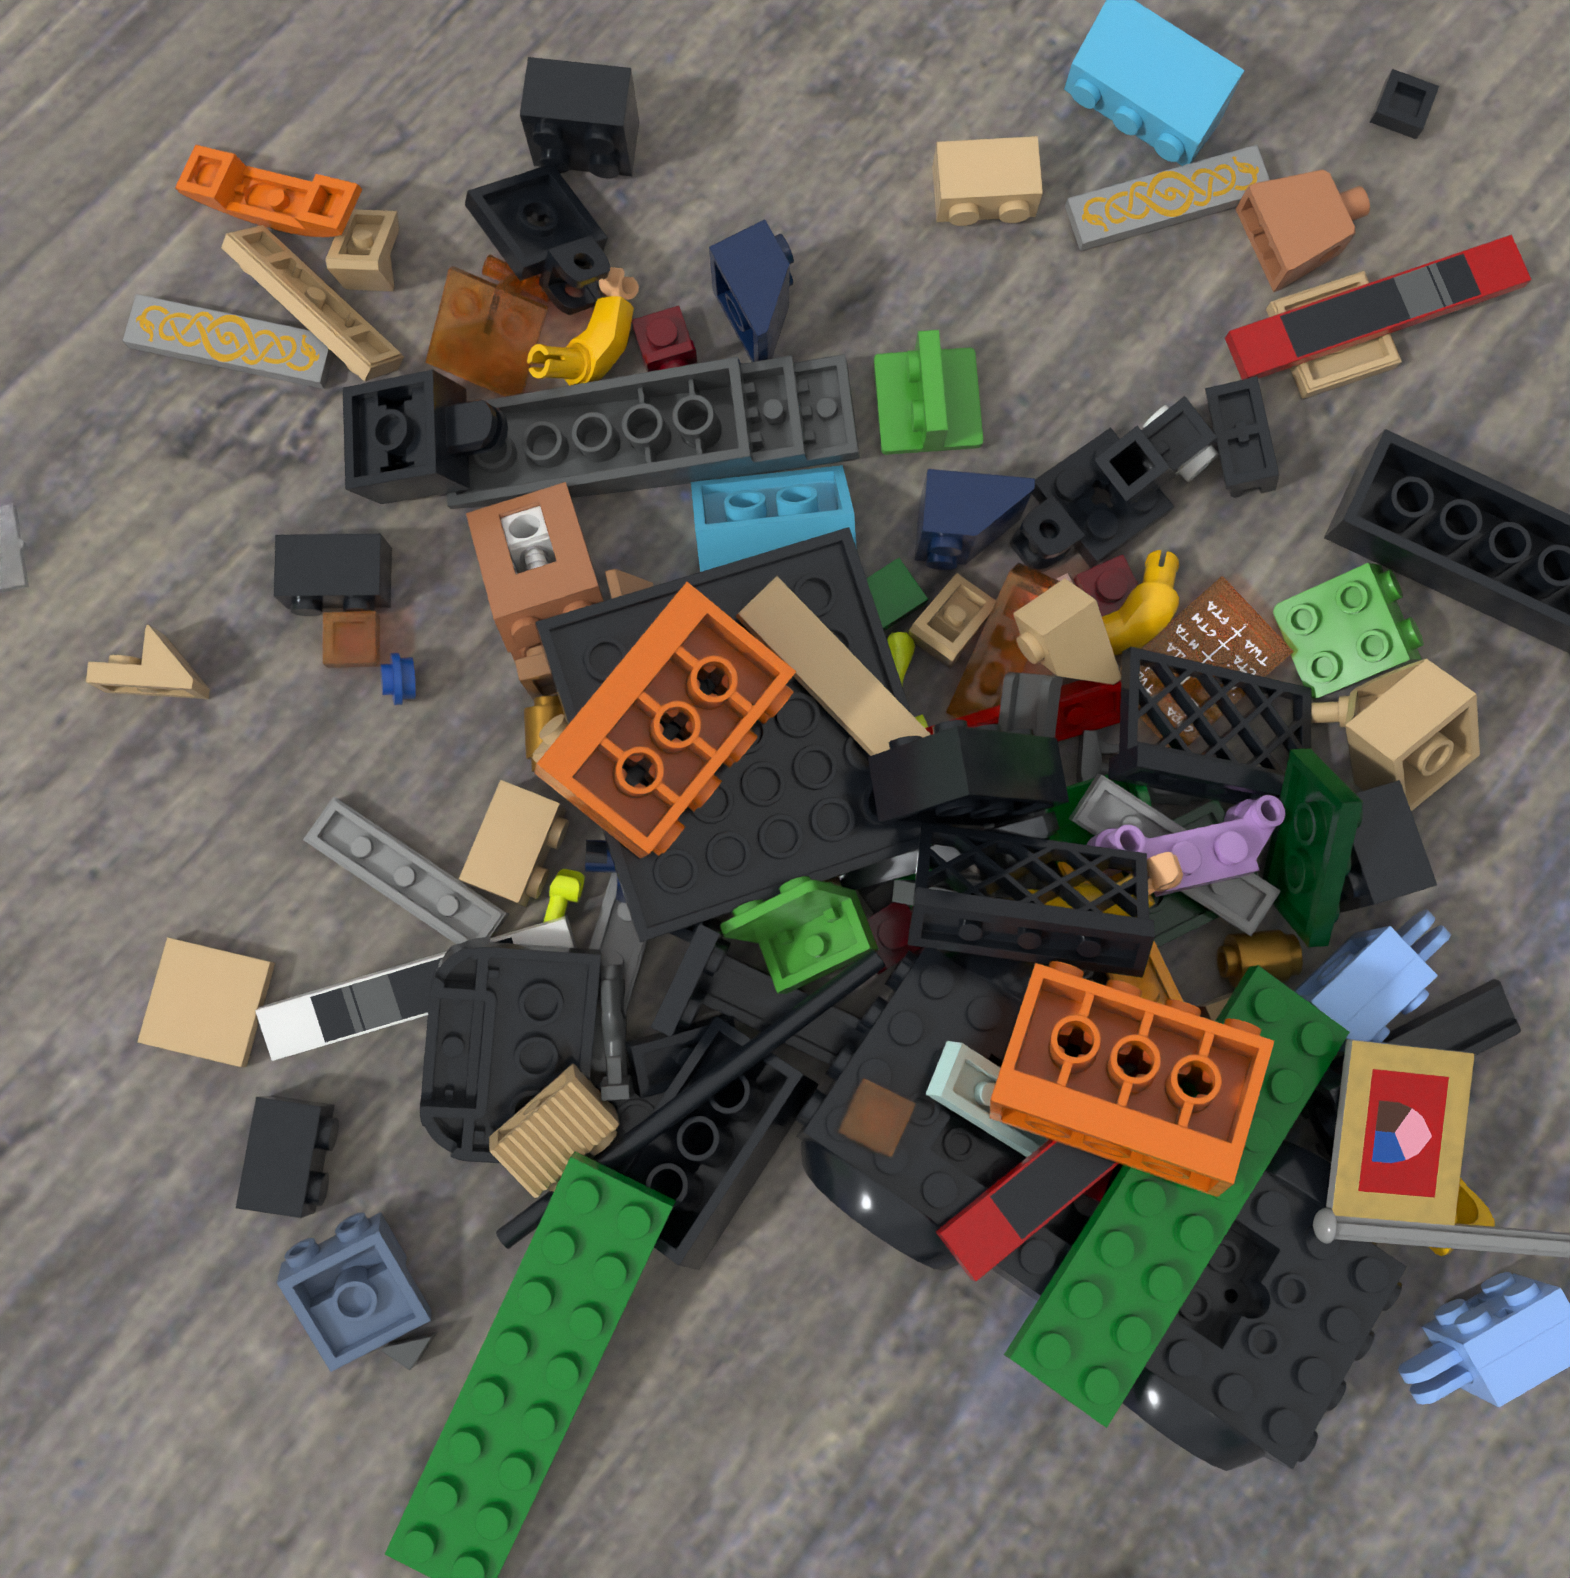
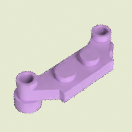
[1087,795,1285,897]

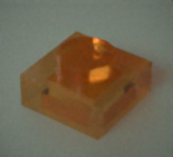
[323,611,380,668]
[837,1078,916,1158]

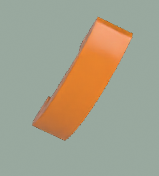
[175,145,363,237]

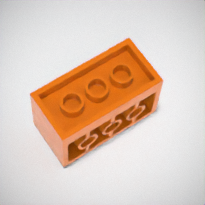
[535,582,796,859]
[990,961,1274,1197]

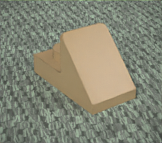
[326,209,399,291]
[909,573,999,668]
[86,625,210,699]

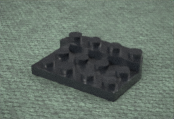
[420,937,602,1163]

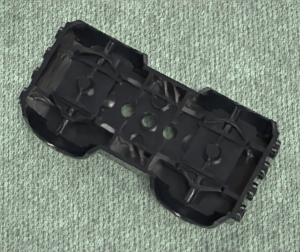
[795,947,1407,1471]

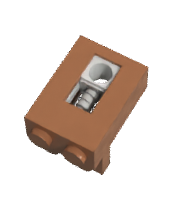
[466,482,604,662]

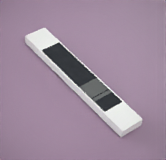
[255,916,577,1061]

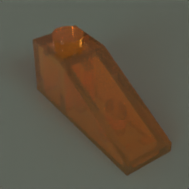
[946,562,1060,718]

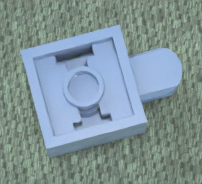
[1294,909,1451,1052]
[1398,1272,1570,1407]

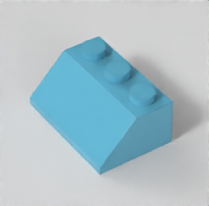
[1064,0,1245,166]
[691,465,857,572]

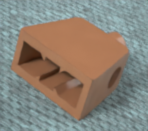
[1235,170,1370,292]

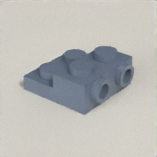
[277,1212,432,1372]

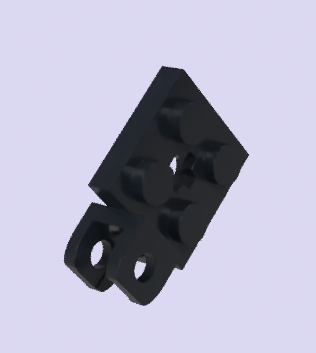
[465,166,610,315]
[1010,427,1174,573]

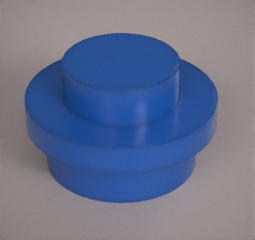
[380,653,416,705]

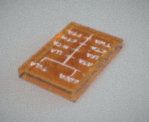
[1119,576,1294,748]

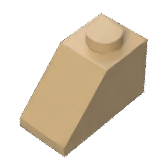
[1013,578,1121,685]

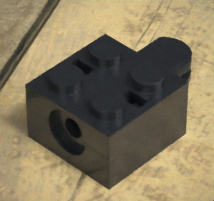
[343,369,508,504]

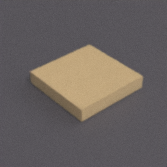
[1266,271,1402,399]
[138,937,275,1067]

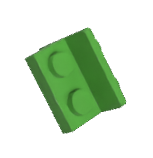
[874,330,983,455]

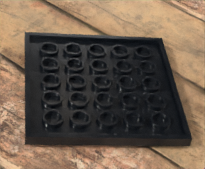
[535,527,921,942]

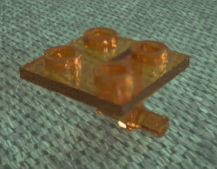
[425,254,550,397]

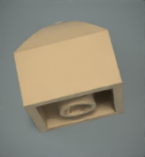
[1311,659,1480,811]

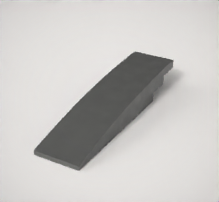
[446,354,860,509]

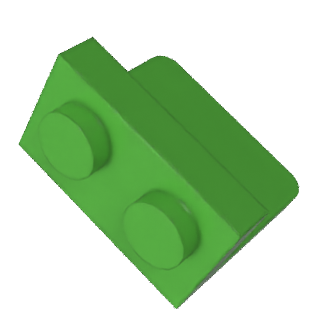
[1273,562,1424,698]
[720,876,879,994]

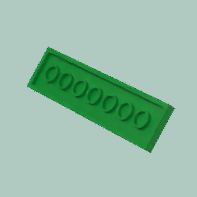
[1004,965,1350,1428]
[385,1151,676,1578]

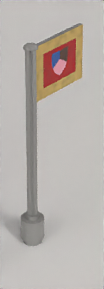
[1313,1039,1570,1258]

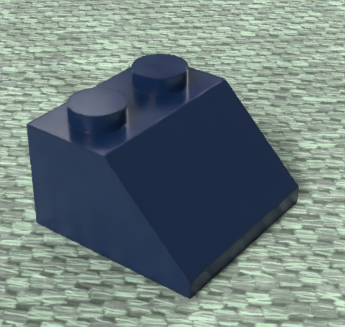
[709,219,794,362]
[914,469,1035,570]

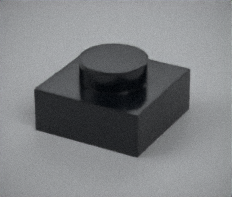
[1370,69,1439,139]

